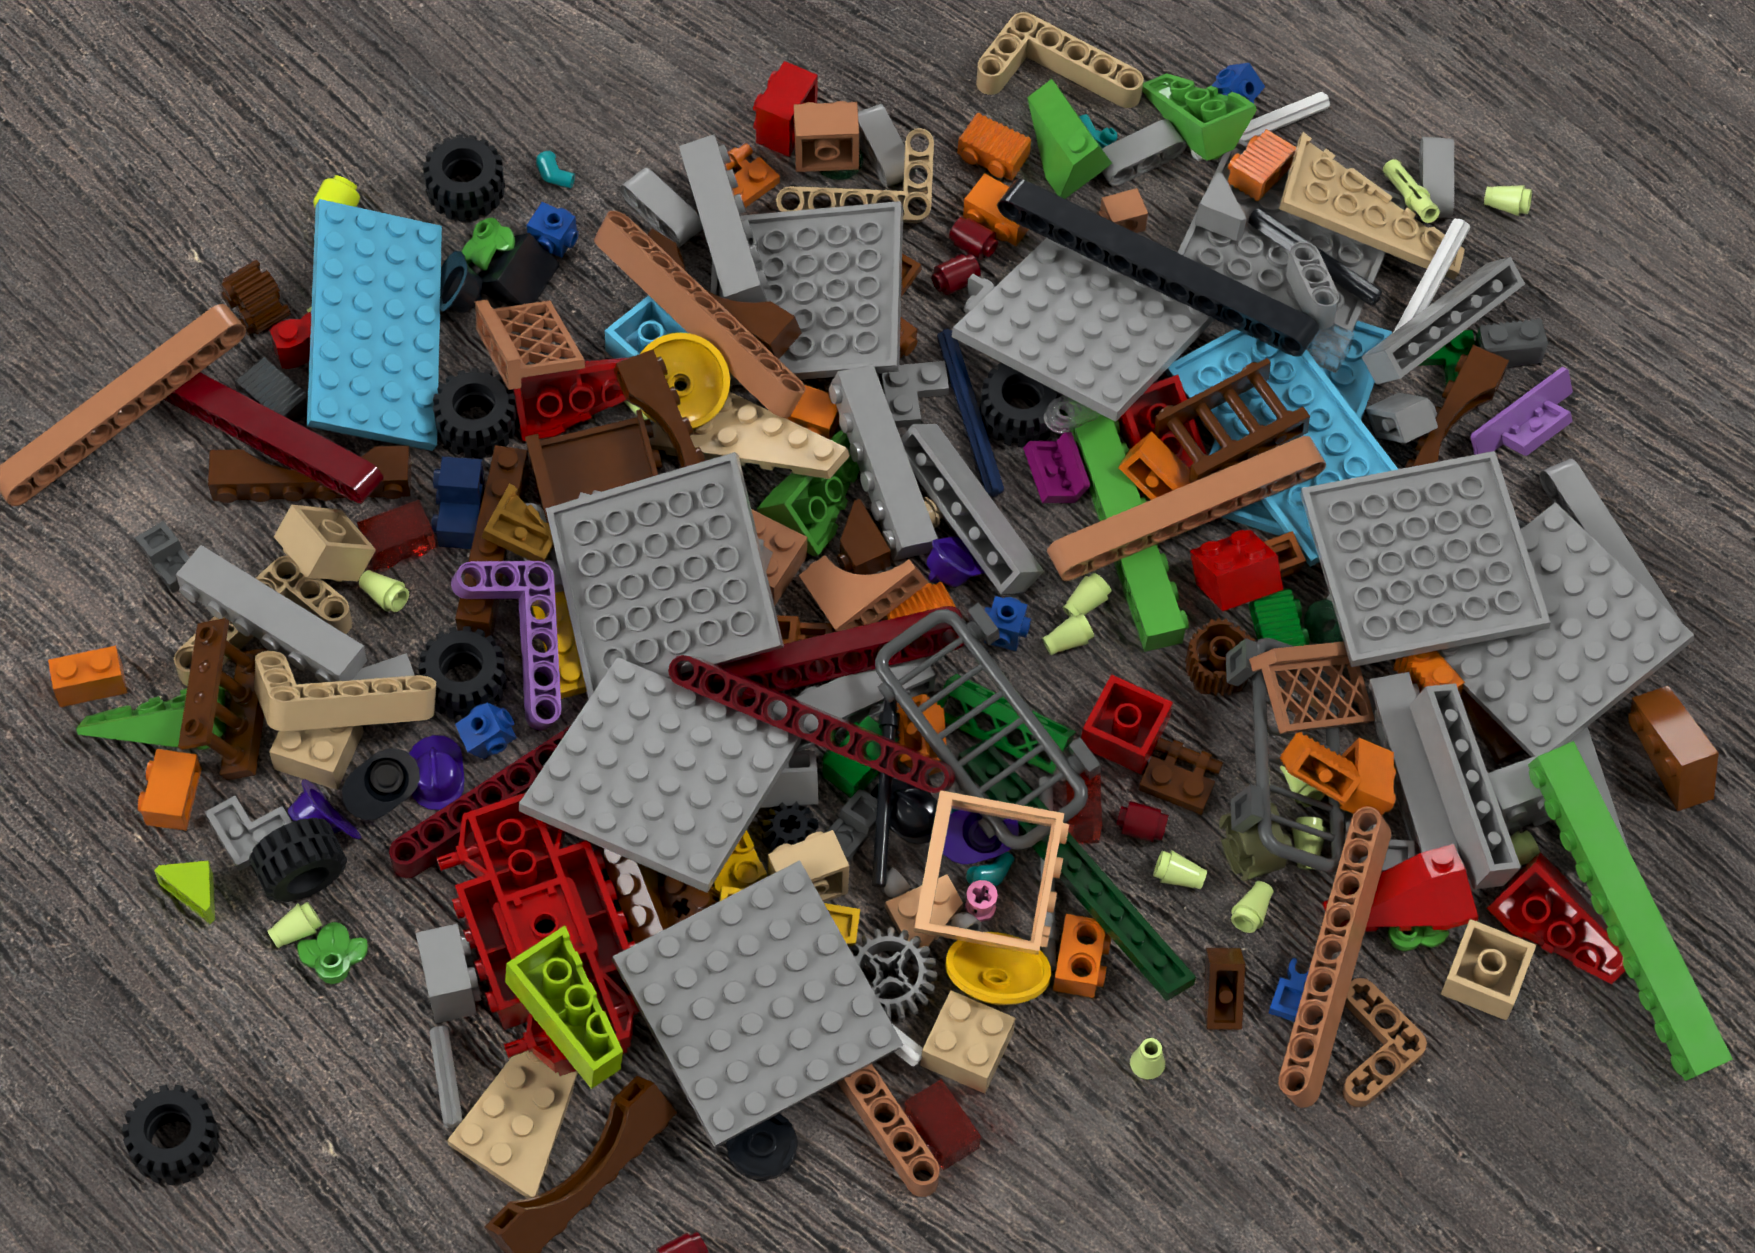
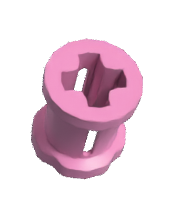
[965,880,998,922]

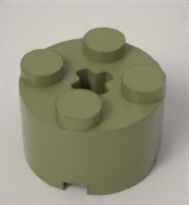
[1219,803,1292,881]

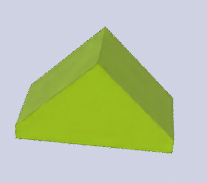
[154,860,215,924]

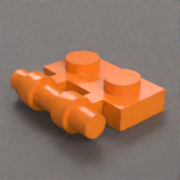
[726,143,780,208]

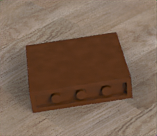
[525,409,662,553]

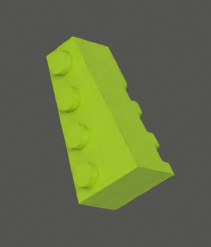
[505,925,623,1089]

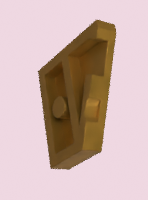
[481,483,554,562]

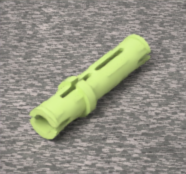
[1383,159,1440,223]

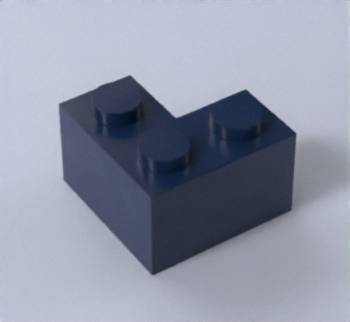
[432,456,486,549]

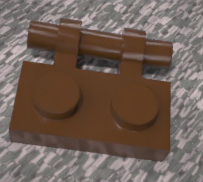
[1138,737,1224,815]

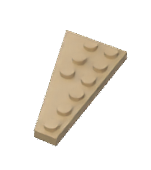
[1279,132,1465,280]
[649,388,850,479]
[447,1051,578,1198]

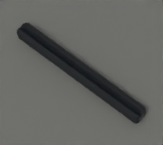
[1248,208,1382,306]

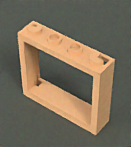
[914,790,1069,955]

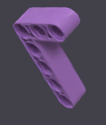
[451,561,561,731]

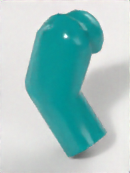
[1079,114,1118,148]
[536,150,575,188]
[966,852,1015,886]

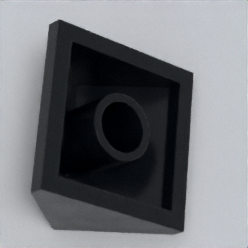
[479,233,559,306]

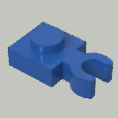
[1268,958,1311,1022]

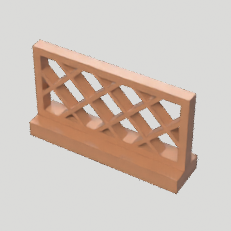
[475,300,585,390]
[1249,642,1375,734]

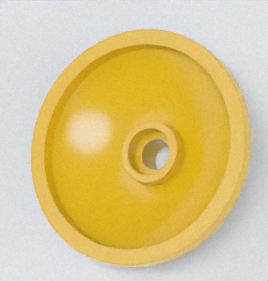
[639,333,730,429]
[945,932,1051,1005]

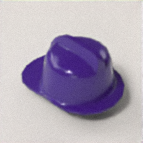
[927,537,985,588]
[409,735,465,810]
[288,779,362,840]
[943,810,1019,865]

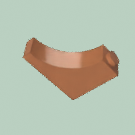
[799,555,929,631]

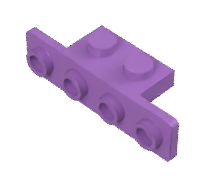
[1470,367,1573,456]

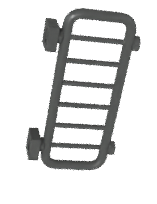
[875,602,1101,850]
[1226,638,1348,873]

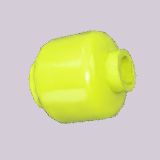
[313,175,360,208]

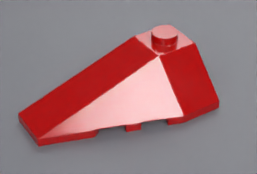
[514,357,631,441]
[1323,844,1478,932]
[1487,852,1625,984]

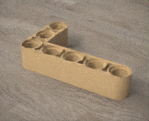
[976,12,1143,108]
[776,128,934,223]
[174,556,353,686]
[254,651,436,731]

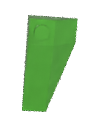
[1142,73,1257,161]
[1027,79,1113,199]
[757,430,860,556]
[76,686,226,750]

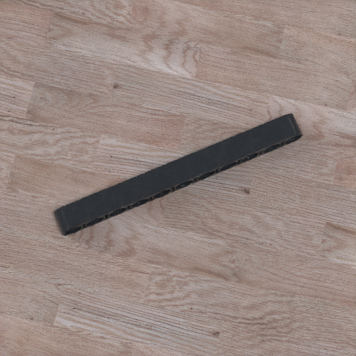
[997,179,1319,357]

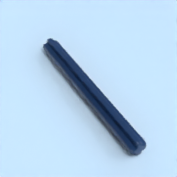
[937,329,1004,498]

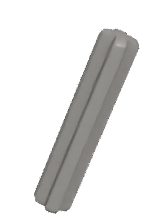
[429,1025,463,1128]

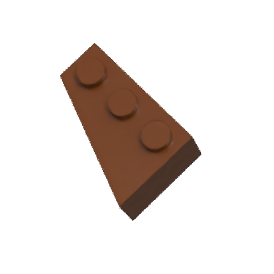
[1628,685,1719,812]

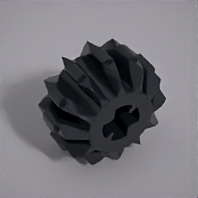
[761,801,819,853]

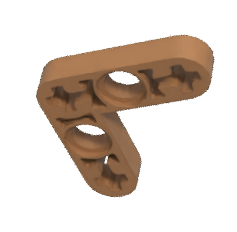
[1342,978,1427,1107]

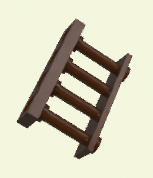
[1155,358,1310,483]
[178,618,269,781]

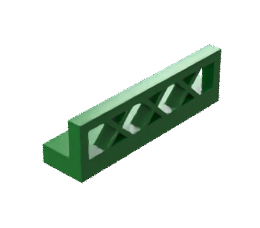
[937,674,1076,774]

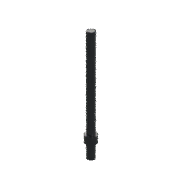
[872,698,900,887]

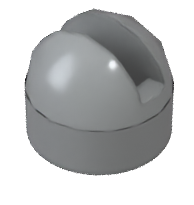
[880,867,911,898]
[951,912,981,931]

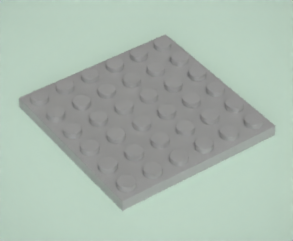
[1177,140,1407,339]
[711,201,903,385]
[952,238,1215,422]
[1300,451,1551,667]
[546,452,784,699]
[1437,502,1694,757]
[519,657,801,893]
[612,860,903,1148]

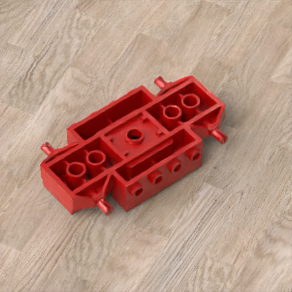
[436,793,640,1076]

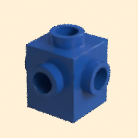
[1212,63,1265,104]
[526,202,579,258]
[984,596,1031,651]
[455,702,517,759]

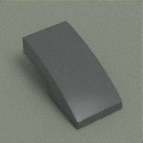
[135,521,190,593]
[825,788,877,862]

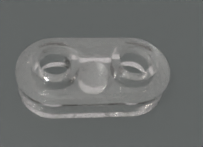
[1044,395,1100,433]

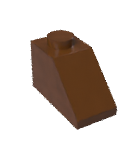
[837,499,891,575]
[1204,948,1245,1030]

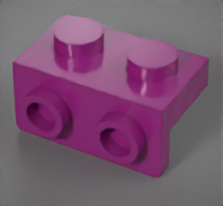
[1023,432,1090,503]

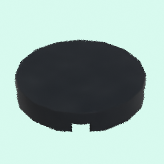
[726,1113,798,1181]

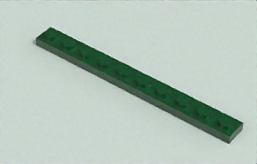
[958,739,1196,1001]

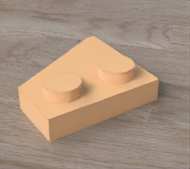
[885,874,963,948]

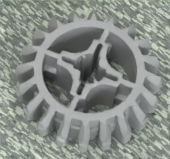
[851,927,937,1021]

